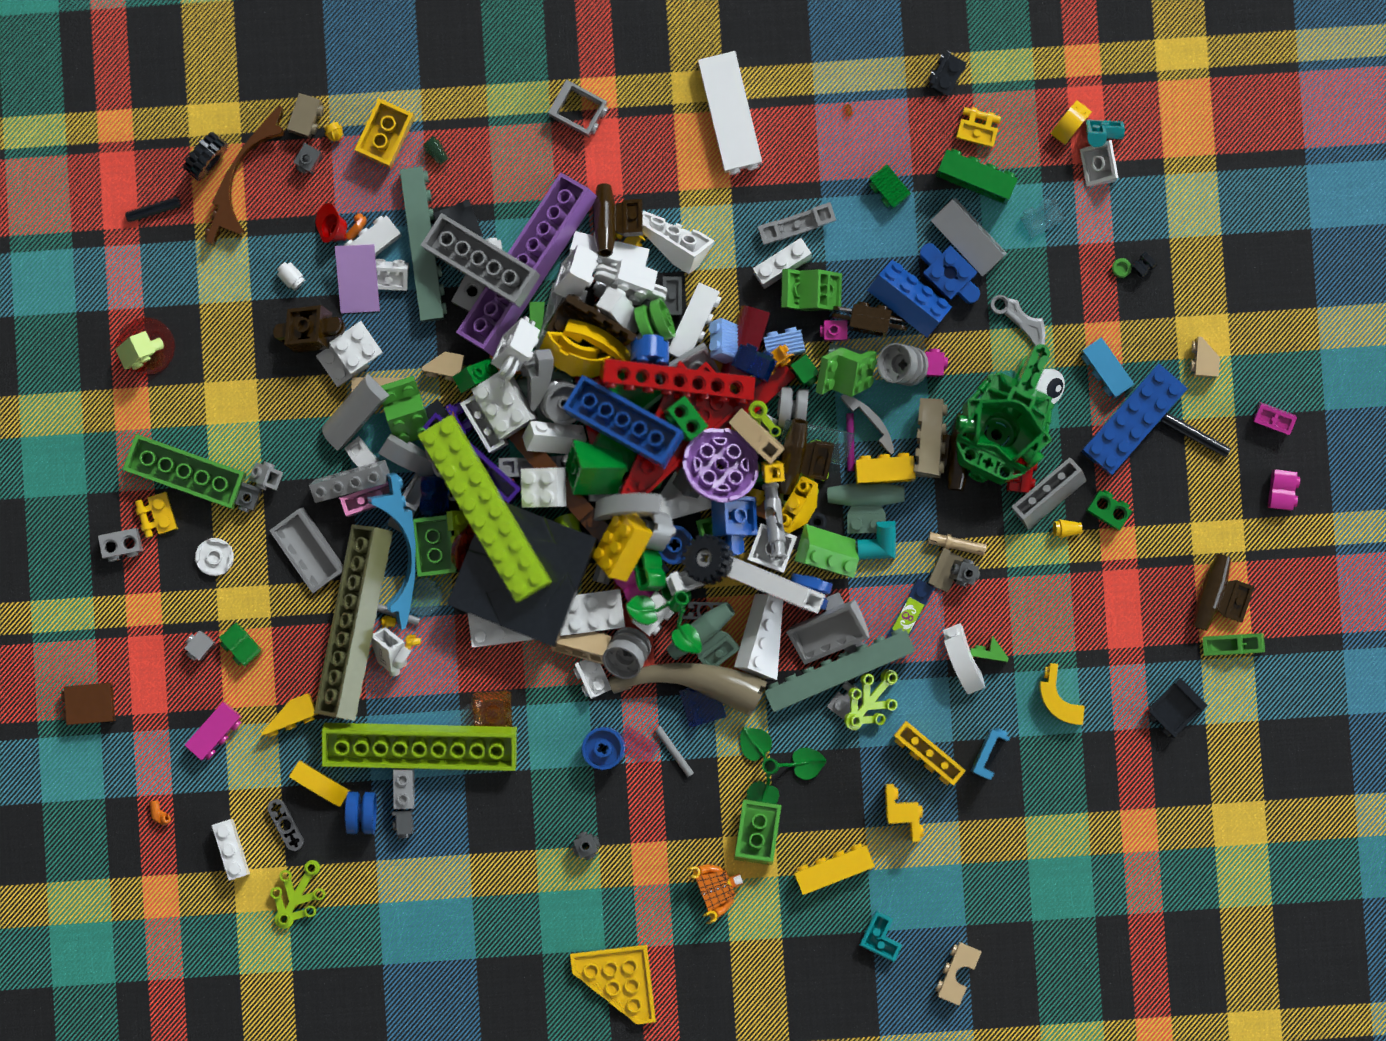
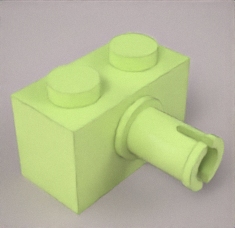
[115,331,164,370]

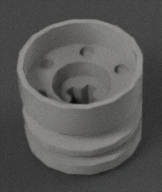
[877,343,929,386]
[603,627,651,679]

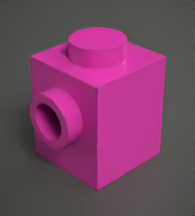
[820,320,847,342]
[925,349,948,377]

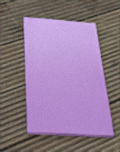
[335,244,380,313]

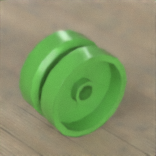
[634,298,676,341]

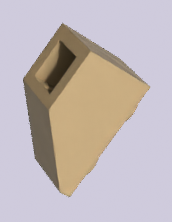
[1190,337,1220,378]
[422,352,465,382]

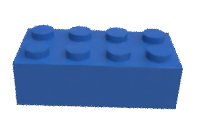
[867,260,952,338]

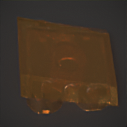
[472,690,513,727]

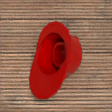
[316,203,347,243]

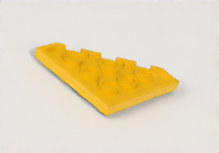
[570,944,656,1024]

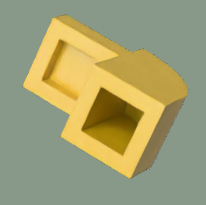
[1051,100,1092,145]

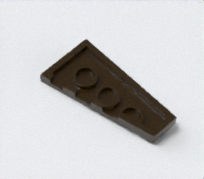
[562,294,637,346]

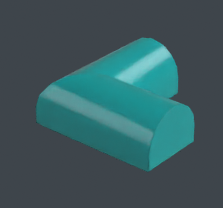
[1085,120,1125,147]
[857,521,896,560]
[860,910,902,962]

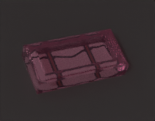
[621,725,659,762]

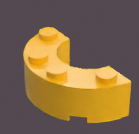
[540,331,614,378]

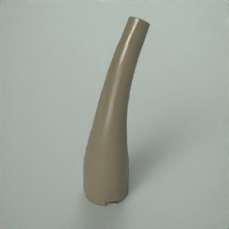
[609,663,767,717]

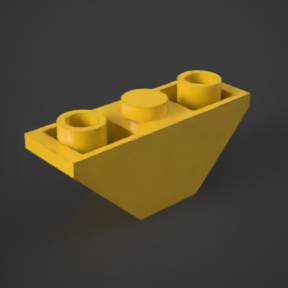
[782,475,818,533]

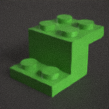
[781,269,842,312]
[816,347,877,397]
[381,375,428,443]

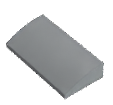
[269,508,344,593]
[787,599,870,665]

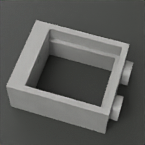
[548,79,608,137]

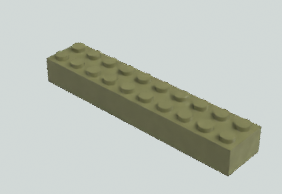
[314,524,393,721]

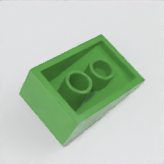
[734,799,781,865]

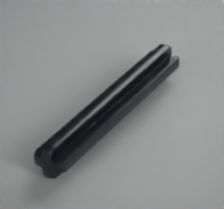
[1161,413,1231,458]

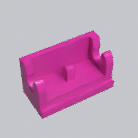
[1254,402,1297,435]

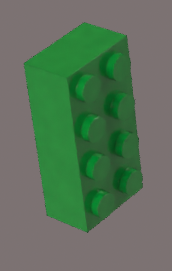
[936,148,1018,205]

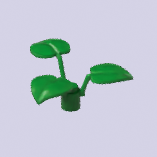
[626,582,702,654]
[740,727,826,804]

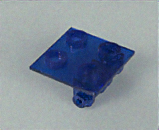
[679,688,726,728]

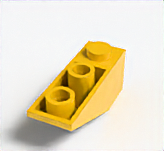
[261,693,318,738]

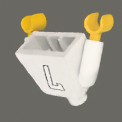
[371,616,421,676]

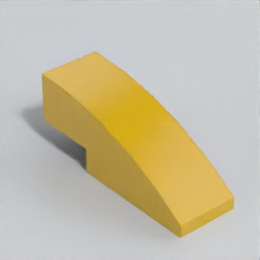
[289,760,350,807]

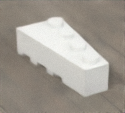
[734,594,783,680]

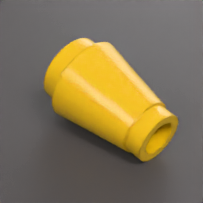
[1053,519,1082,538]

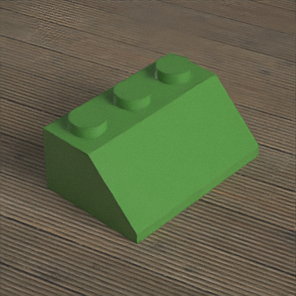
[794,524,859,578]

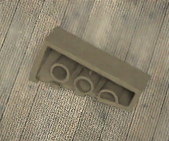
[914,398,948,478]

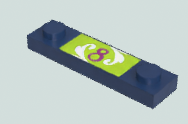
[886,579,934,639]

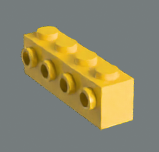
[893,721,966,785]
[794,843,875,895]

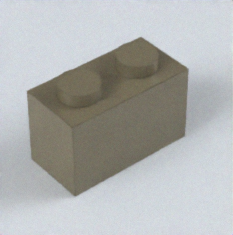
[287,93,324,139]

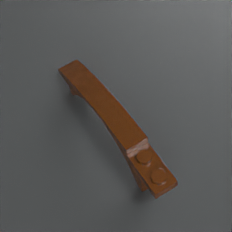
[204,106,285,246]
[508,427,609,543]

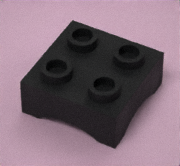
[433,199,483,237]

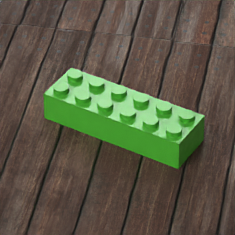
[123,434,247,509]

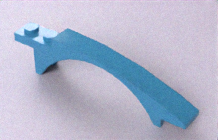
[367,473,416,630]

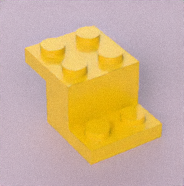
[884,783,924,842]

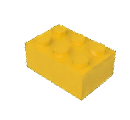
[354,98,415,169]
[855,453,916,484]
[592,513,653,582]

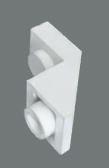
[344,436,380,467]

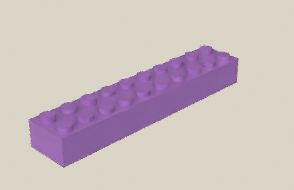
[456,172,597,357]

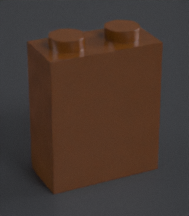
[61,683,116,725]

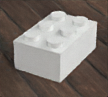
[471,372,538,439]

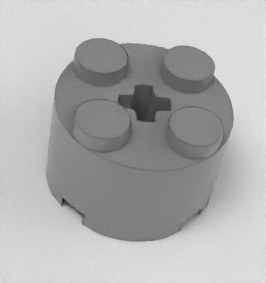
[637,512,676,551]

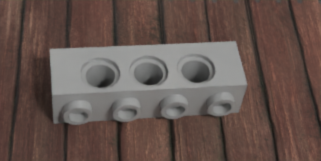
[309,460,390,503]

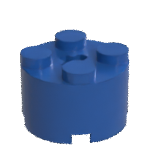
[630,334,669,366]
[658,525,693,565]

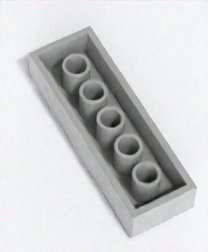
[421,213,541,308]

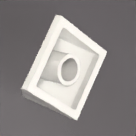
[1080,140,1118,187]

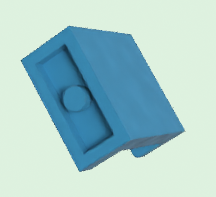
[971,727,1010,780]

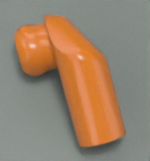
[346,213,367,240]
[149,800,171,825]

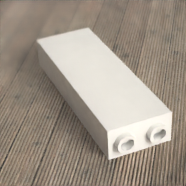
[698,51,762,175]
[707,556,825,613]

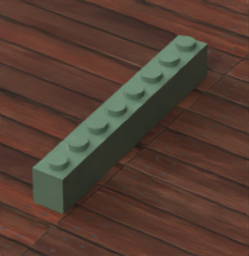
[400,166,447,322]
[765,628,916,712]

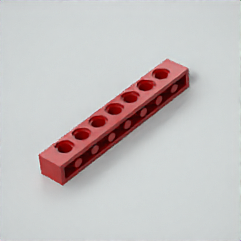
[599,358,756,405]

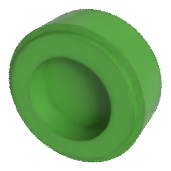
[1112,258,1131,278]

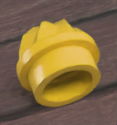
[324,122,343,141]
[746,488,765,507]

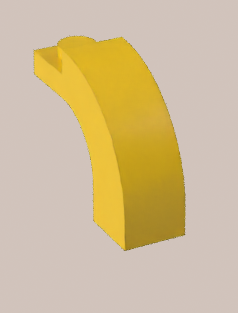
[1039,663,1085,725]

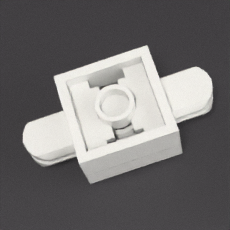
[594,258,667,306]
[491,316,540,380]

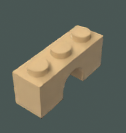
[935,942,981,1005]

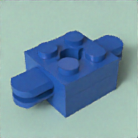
[920,243,980,304]
[711,496,758,556]

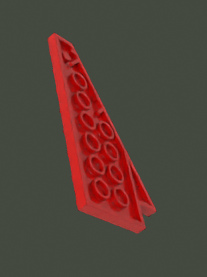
[620,360,743,494]

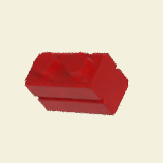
[1006,457,1038,494]

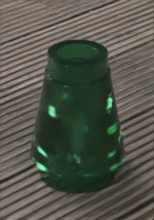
[422,136,449,165]

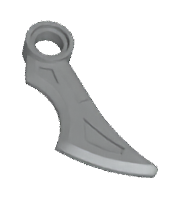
[990,295,1045,355]

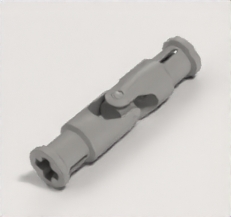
[762,482,787,561]

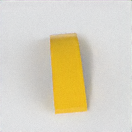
[563,319,631,361]

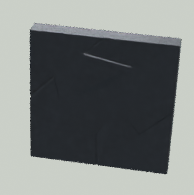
[447,502,598,647]

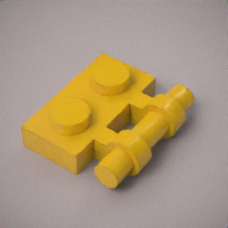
[956,107,1001,148]
[135,492,178,538]

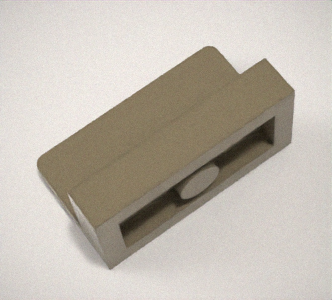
[927,548,963,592]

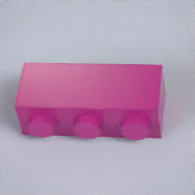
[185,702,242,761]

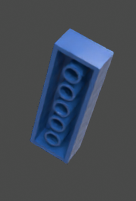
[1081,363,1188,476]
[563,375,684,469]

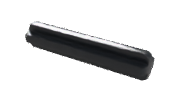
[125,197,181,222]

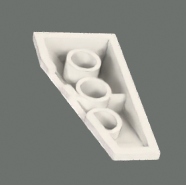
[643,211,715,274]

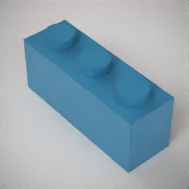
[1081,337,1134,399]

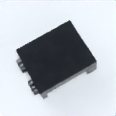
[1146,678,1208,738]

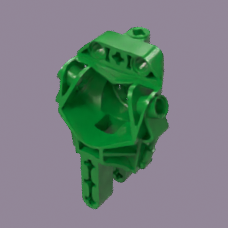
[956,344,1054,484]

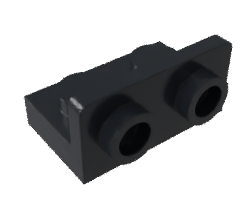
[927,50,967,97]

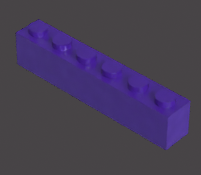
[423,412,521,505]

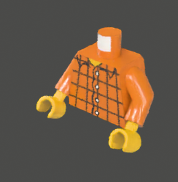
[687,864,744,924]

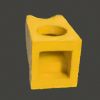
[761,460,785,483]

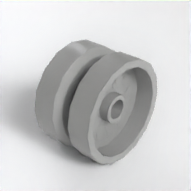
[537,378,577,425]
[777,387,809,430]

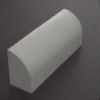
[931,198,1007,276]
[322,374,389,451]
[1011,457,1087,530]

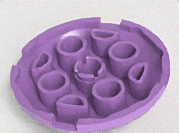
[683,428,759,502]

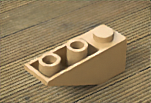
[729,408,784,464]

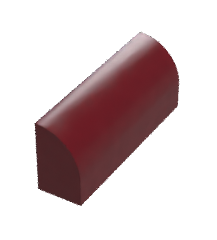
[720,305,770,377]

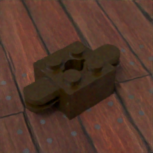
[831,302,908,337]
[273,305,346,353]

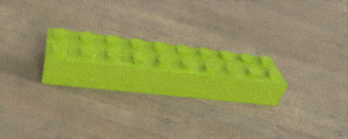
[418,415,552,602]
[322,723,517,771]

